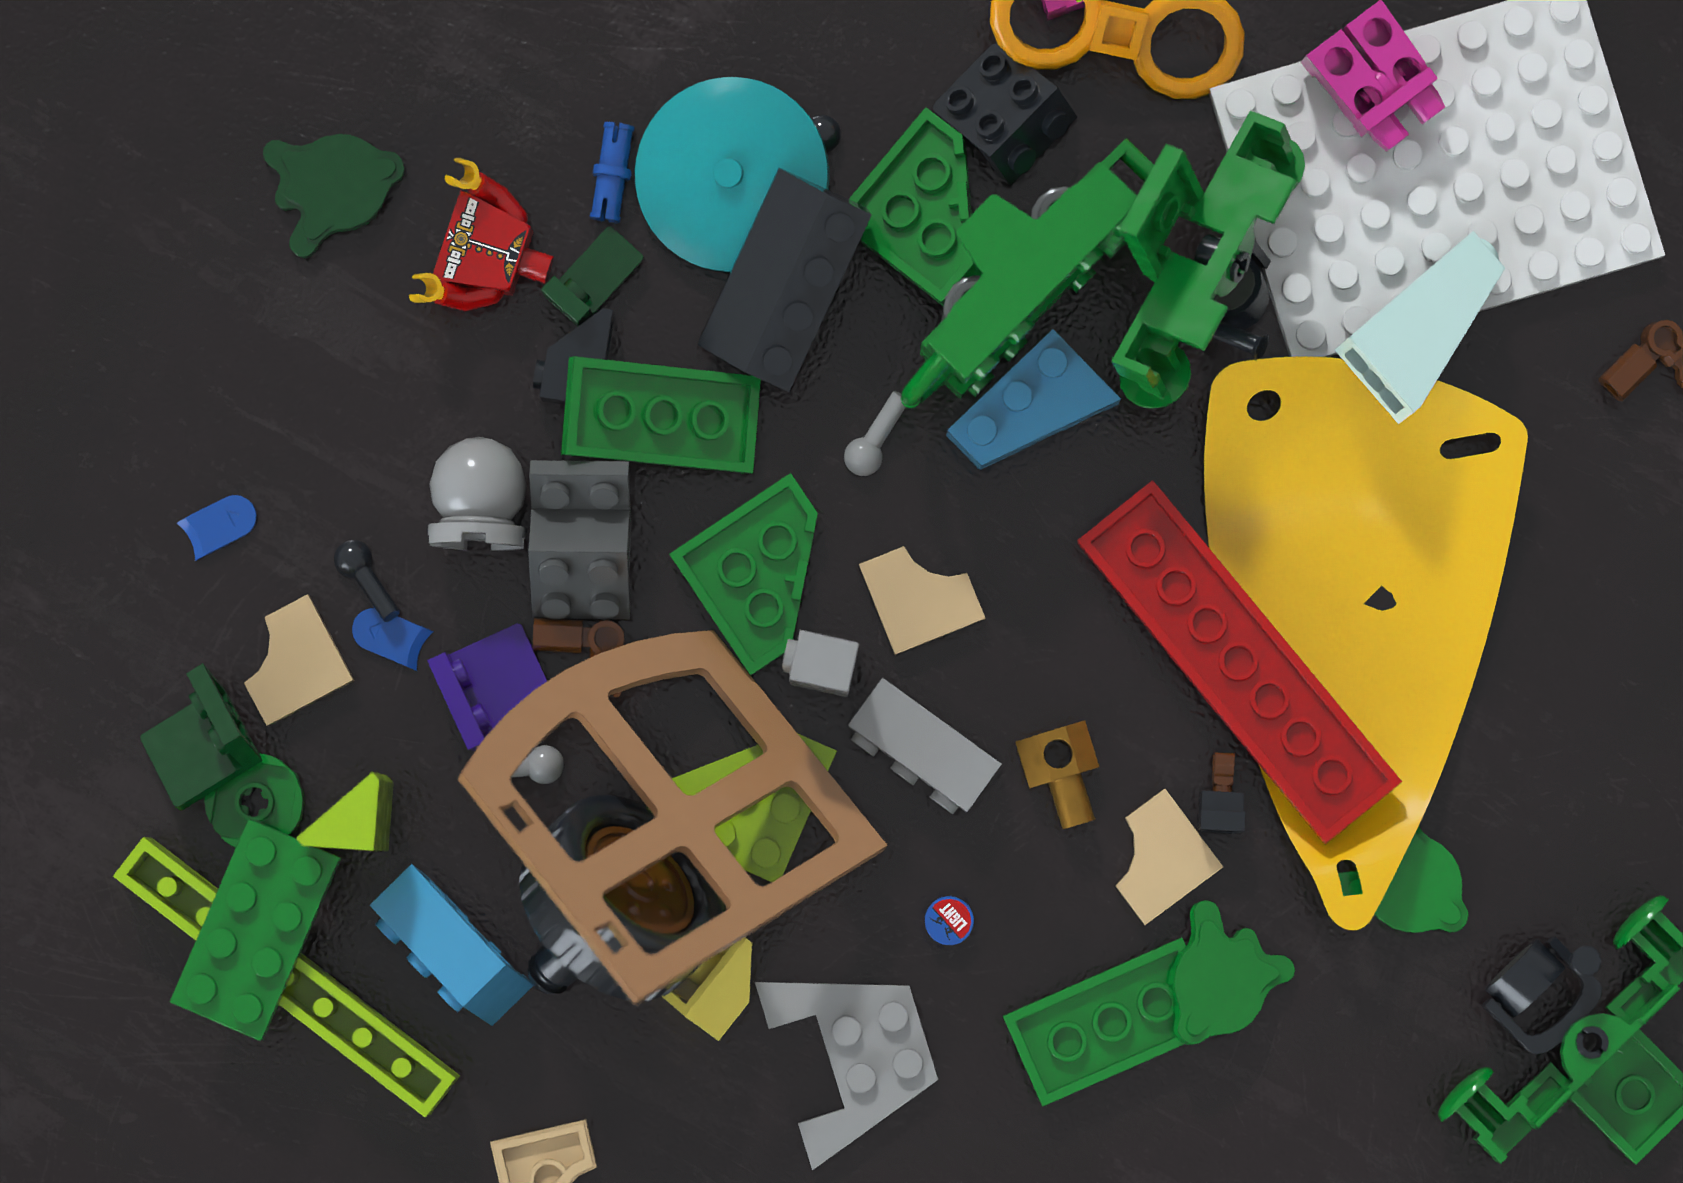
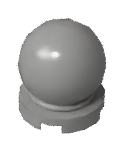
[428,437,527,551]

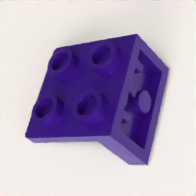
[427,623,547,751]

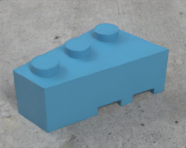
[946,329,1121,470]
[370,864,534,1026]

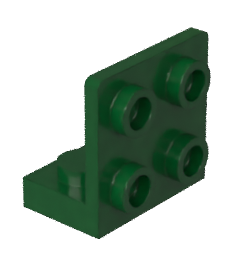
[140,663,263,811]

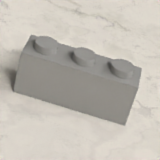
[782,630,859,698]
[848,678,1002,814]

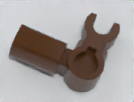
[1599,320,1683,402]
[533,618,625,697]

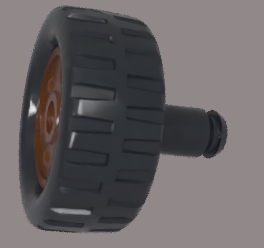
[519,795,726,1001]

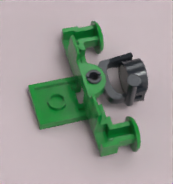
[1111,110,1305,409]
[1438,895,1683,1165]

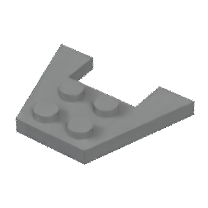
[755,982,938,1170]

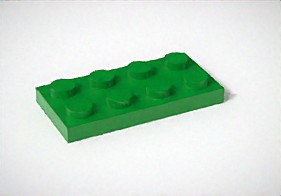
[561,356,761,474]
[170,819,341,1041]
[1002,937,1186,1107]

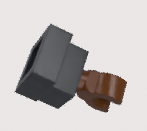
[1197,752,1246,835]

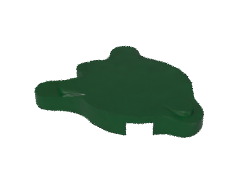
[263,134,405,258]

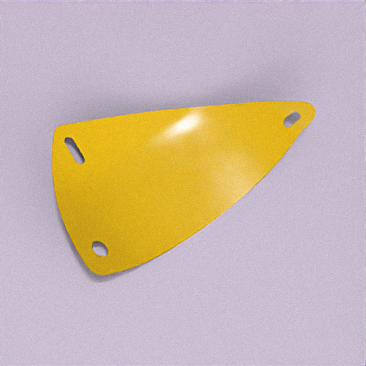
[1204,357,1528,930]

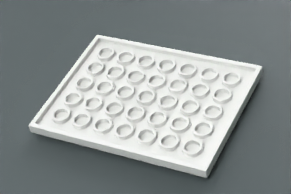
[1209,0,1665,357]

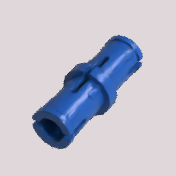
[589,122,635,223]

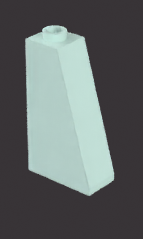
[1335,231,1505,424]

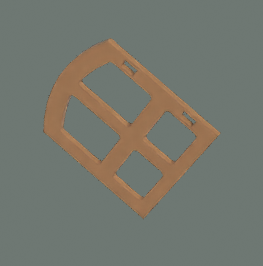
[458,630,887,1005]

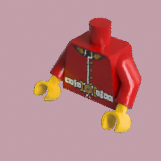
[409,158,554,311]

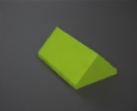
[297,772,394,851]

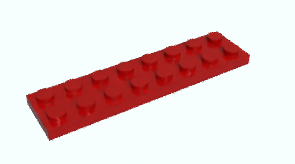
[1077,480,1402,845]

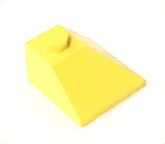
[662,937,752,1041]

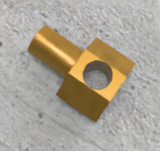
[1015,721,1099,829]

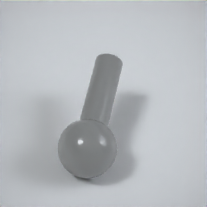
[844,391,906,476]
[511,745,564,784]

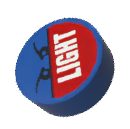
[925,896,974,945]

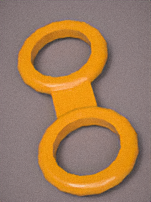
[990,0,1245,99]

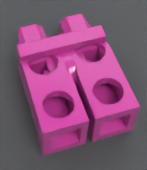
[1300,0,1445,152]

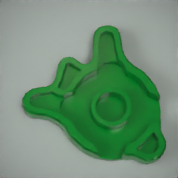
[1338,826,1468,933]
[1168,901,1295,1045]

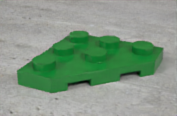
[849,107,976,307]
[669,473,818,676]

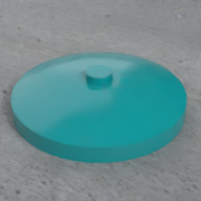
[635,77,829,272]

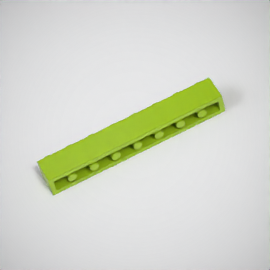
[113,837,460,1118]

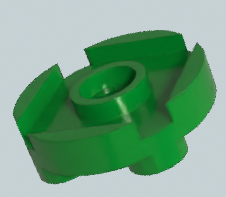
[205,753,305,848]

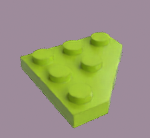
[672,733,837,882]

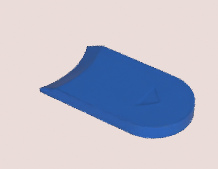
[177,495,257,561]
[352,608,434,671]

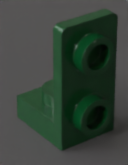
[541,227,644,327]

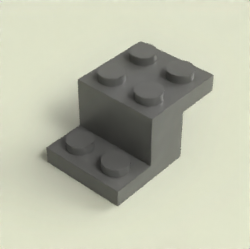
[528,460,632,620]

